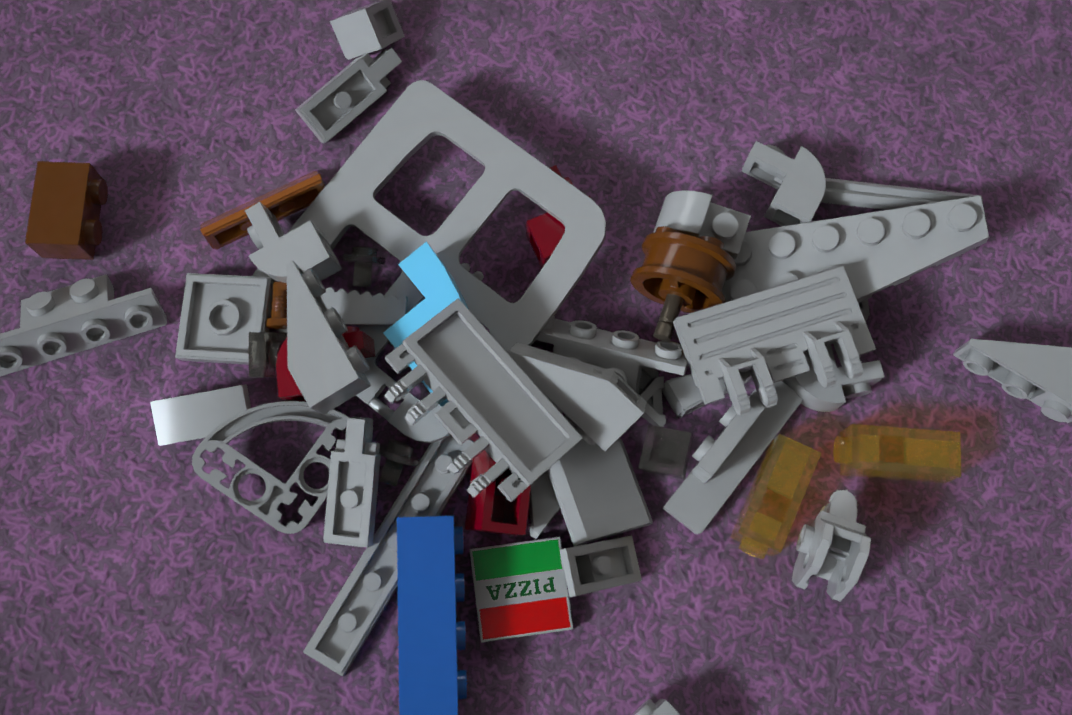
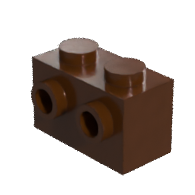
[25,161,108,260]

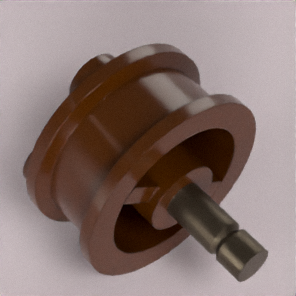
[630,226,736,341]

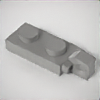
[295,48,402,143]
[323,417,381,548]

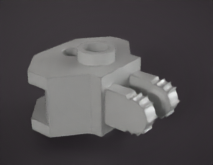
[792,489,871,602]

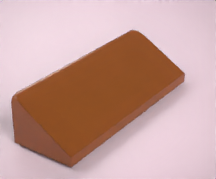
[200,171,325,250]

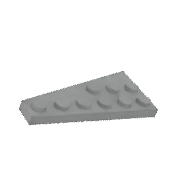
[722,195,989,303]

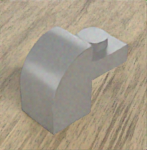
[741,141,826,226]
[653,190,751,260]
[245,202,342,283]
[783,345,884,412]

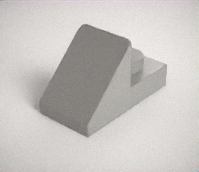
[560,536,642,597]

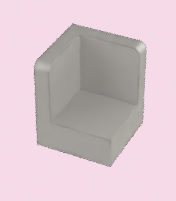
[330,0,405,60]

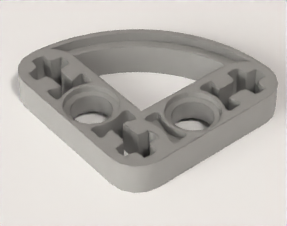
[192,401,348,534]

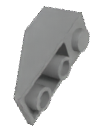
[287,261,371,415]
[953,339,1072,423]
[507,342,647,451]

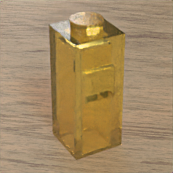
[833,424,961,483]
[730,434,821,559]

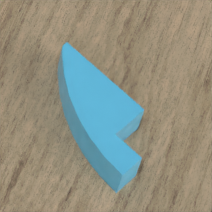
[383,242,480,443]

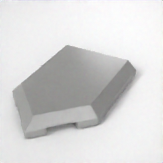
[547,414,653,547]

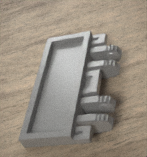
[673,266,876,417]
[384,298,582,503]

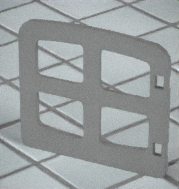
[252,80,606,443]

